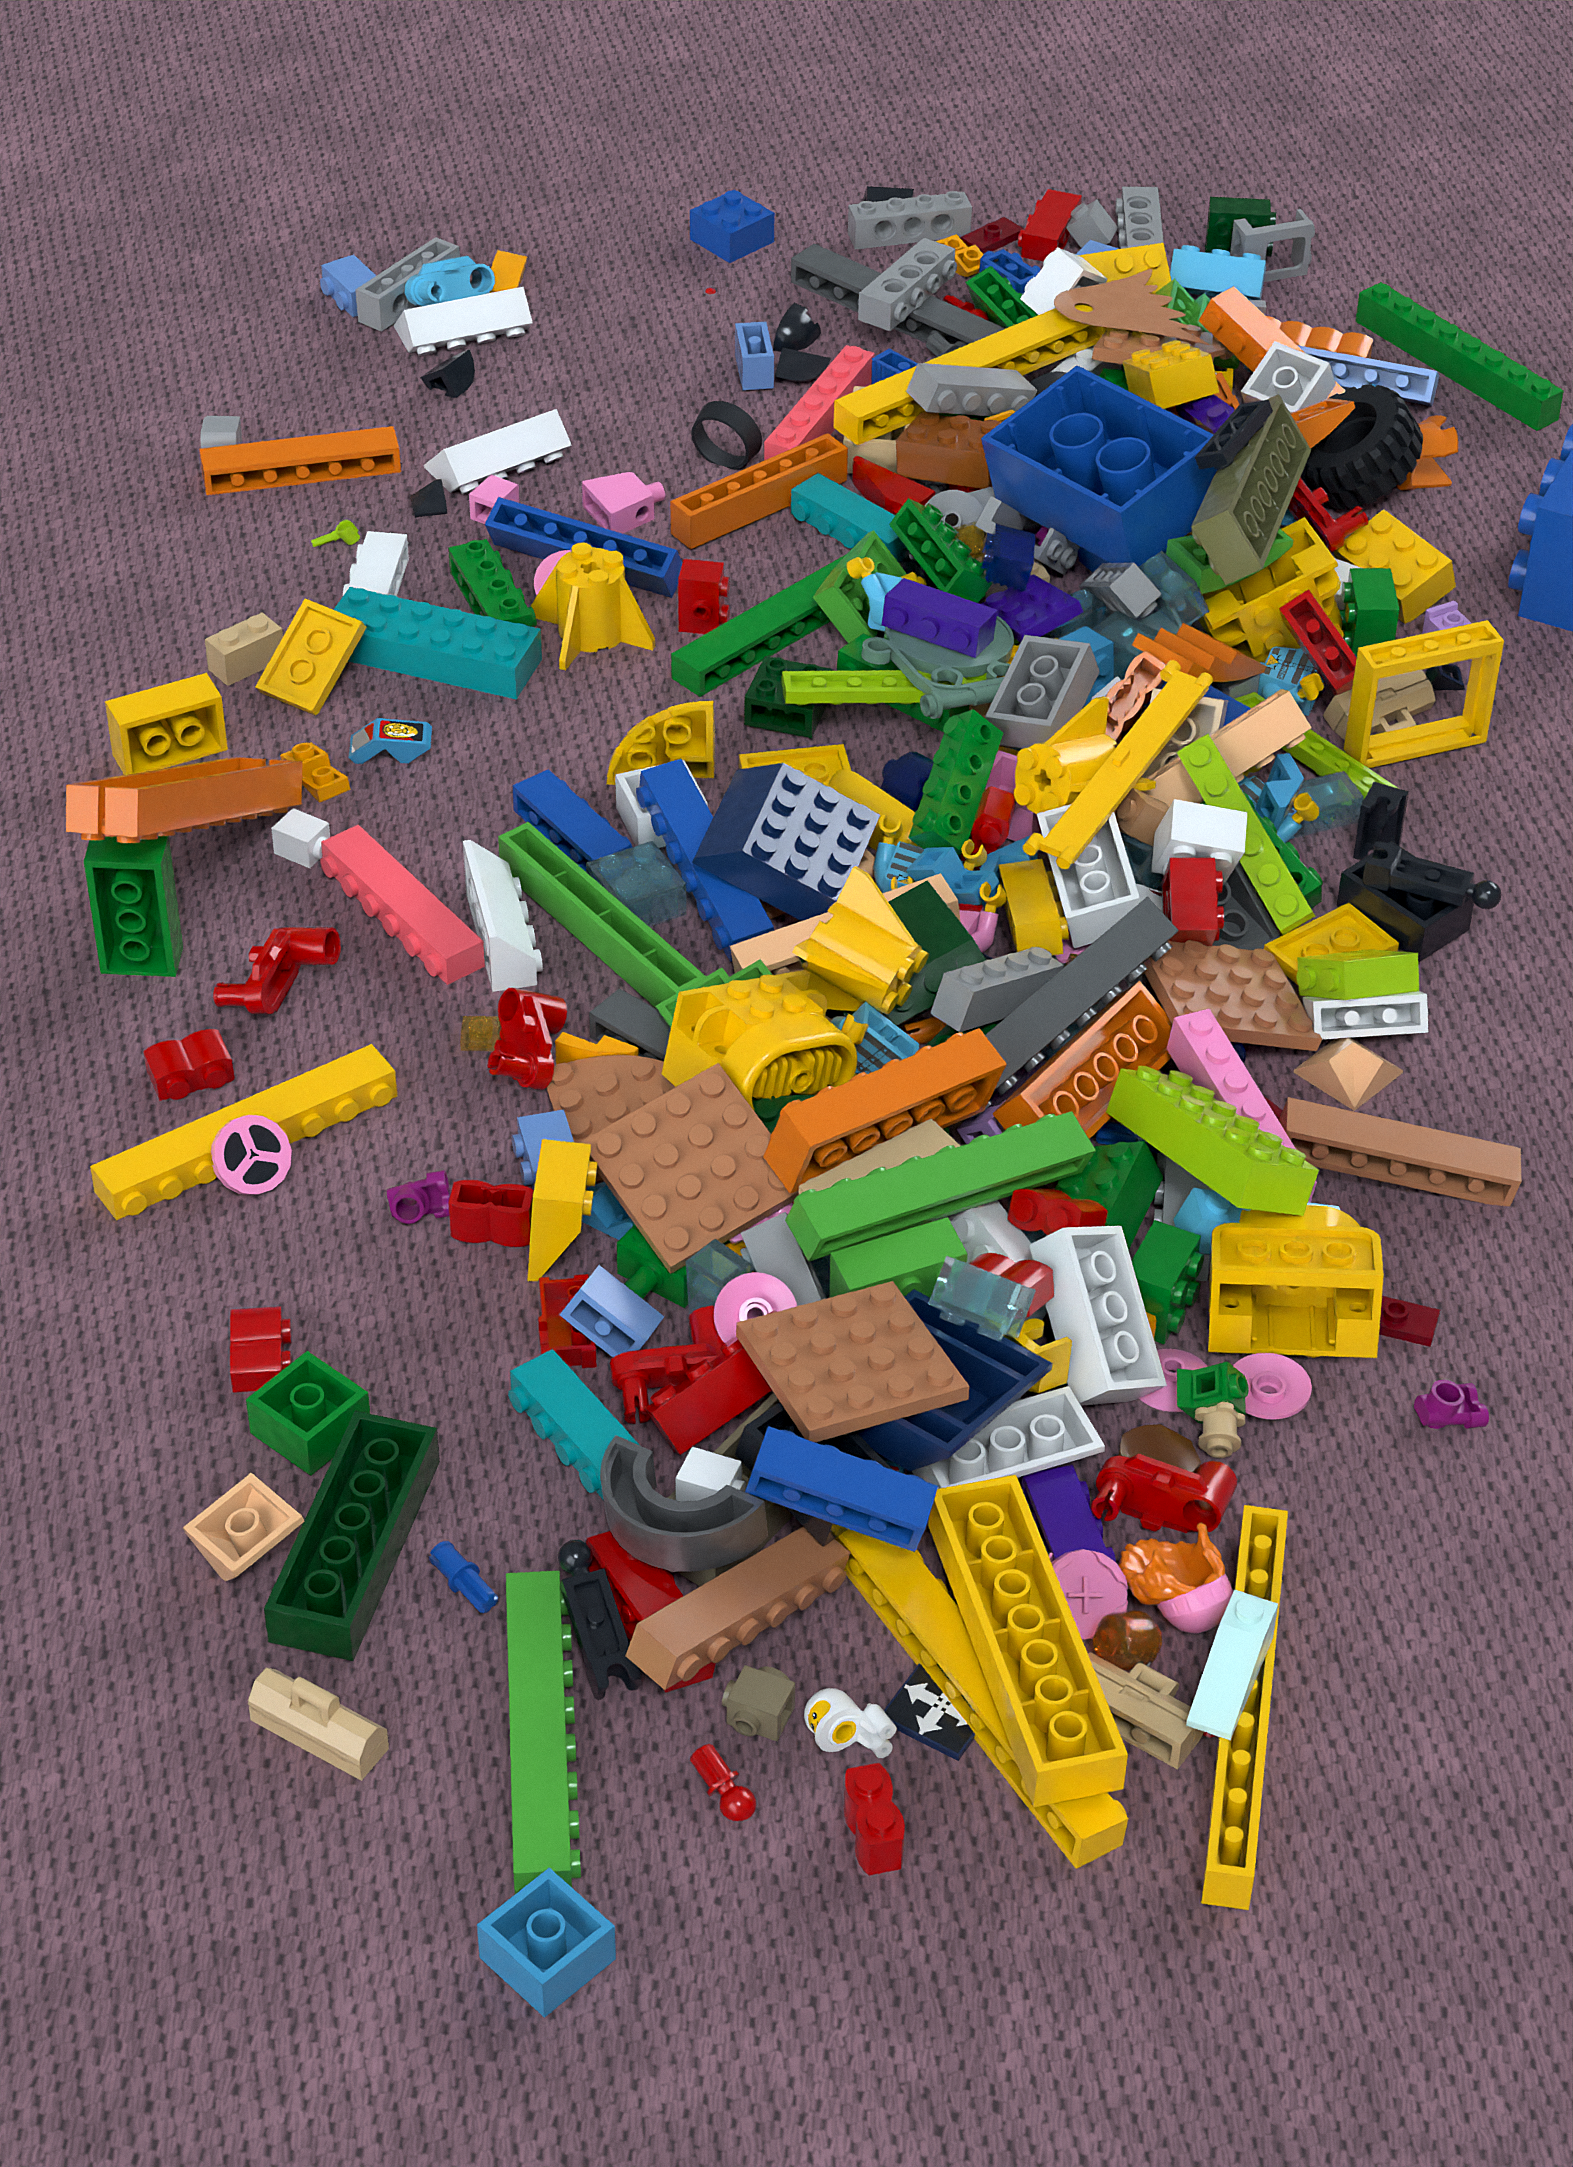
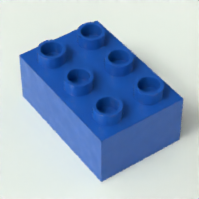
[981,365,1217,571]
[1508,424,1573,632]

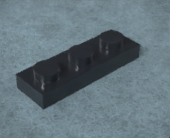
[1194,400,1273,470]

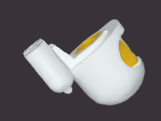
[804,1688,897,1758]

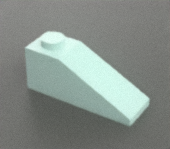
[1186,1589,1278,1740]

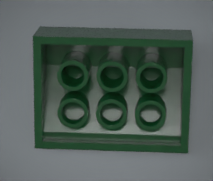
[798,880,986,1027]

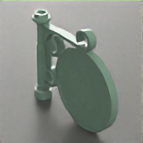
[861,616,1014,719]

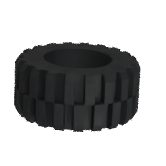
[1301,384,1423,509]

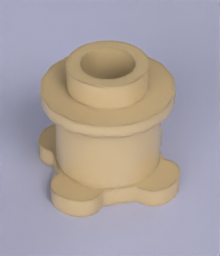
[1195,1402,1245,1458]

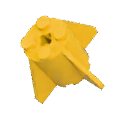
[530,543,655,671]
[1014,696,1156,814]
[792,866,929,1015]

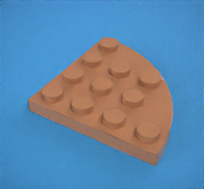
[1092,325,1234,364]
[546,1055,675,1182]

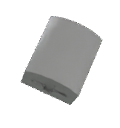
[201,416,243,448]

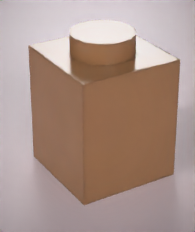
[1115,788,1169,847]

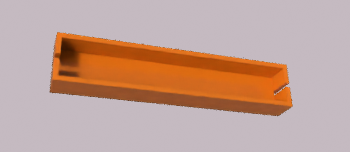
[66,757,302,843]

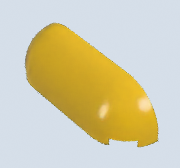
[827,769,921,851]

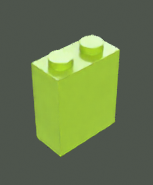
[1296,949,1419,1000]

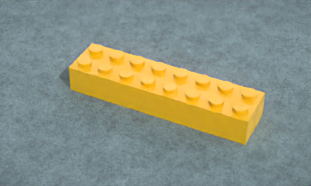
[928,1475,1128,1807]

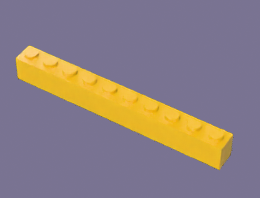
[834,303,1107,446]
[1201,1505,1288,1910]
[835,1529,1129,1869]

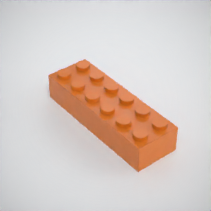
[992,981,1172,1139]
[763,1028,1007,1194]

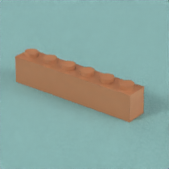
[1279,1097,1522,1206]
[626,1526,851,1690]

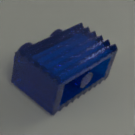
[980,523,1035,592]

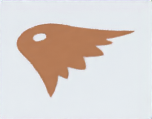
[1054,269,1210,345]

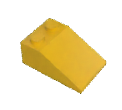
[527,1139,598,1281]

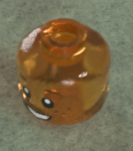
[1093,1610,1162,1671]

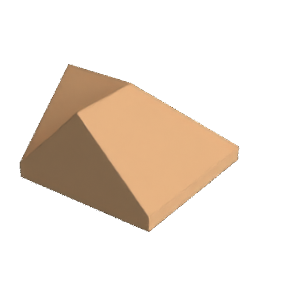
[1294,1038,1403,1111]
[183,1473,305,1582]

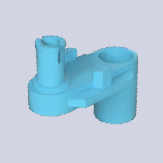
[405,256,495,306]

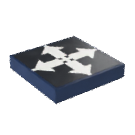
[884,1663,975,1761]

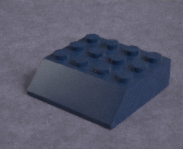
[692,763,880,921]
[856,1289,1053,1471]

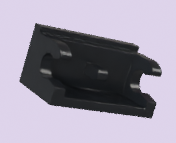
[1353,782,1409,860]

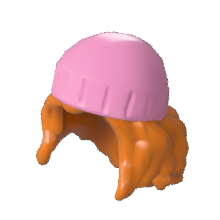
[1118,1523,1234,1634]

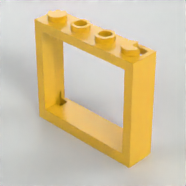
[1344,620,1504,768]

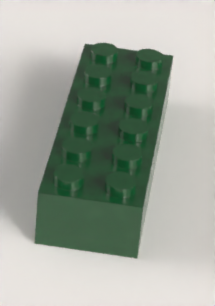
[264,1411,440,1661]

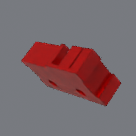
[538,1274,597,1368]

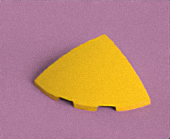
[607,701,715,785]

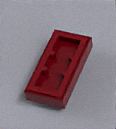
[960,217,1024,254]
[1379,1296,1440,1347]

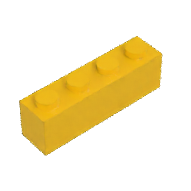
[998,859,1069,955]

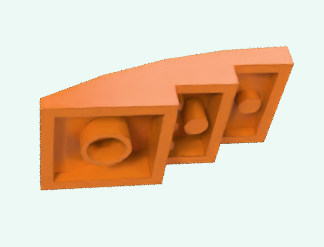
[1290,398,1355,449]
[1132,623,1267,682]

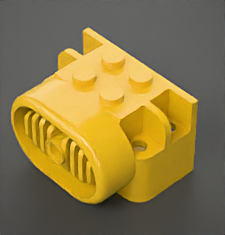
[1182,517,1342,663]
[661,970,857,1110]
[1208,1205,1384,1358]

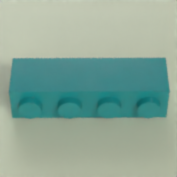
[791,473,906,562]
[508,1349,639,1500]

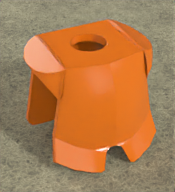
[1396,415,1459,490]

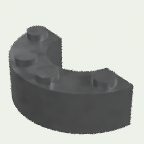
[600,1435,768,1572]

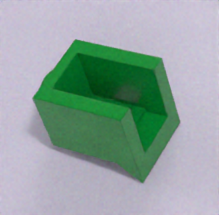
[1177,1362,1249,1423]

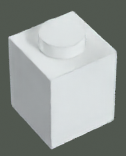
[271,808,330,868]
[676,1447,747,1502]

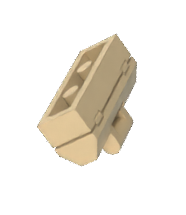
[1323,670,1436,740]
[1088,1652,1204,1769]
[248,1668,389,1781]

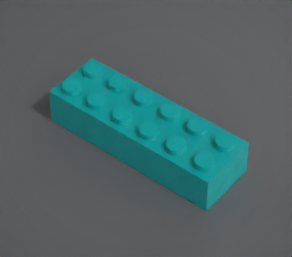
[333,587,542,699]

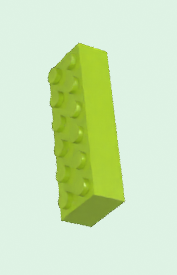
[1106,1066,1319,1216]

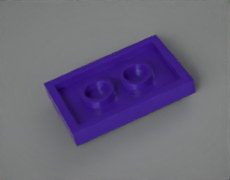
[981,574,1083,643]

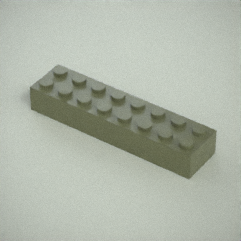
[1191,394,1311,585]

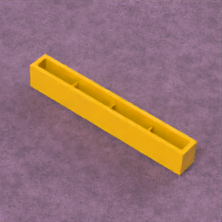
[90,1044,397,1220]

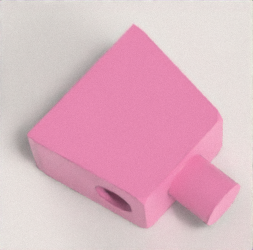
[582,472,665,534]

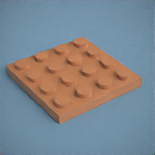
[1144,940,1322,1051]
[581,1063,799,1274]
[736,1281,970,1442]

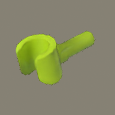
[311,520,360,547]

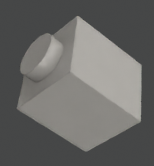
[1066,199,1118,248]

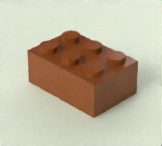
[896,411,1000,489]

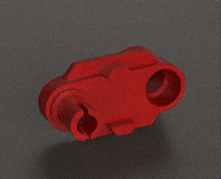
[1287,478,1369,553]
[213,927,341,1014]
[487,987,567,1090]
[610,1306,725,1424]
[1091,1454,1237,1533]

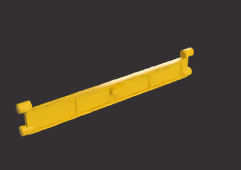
[1023,660,1213,869]

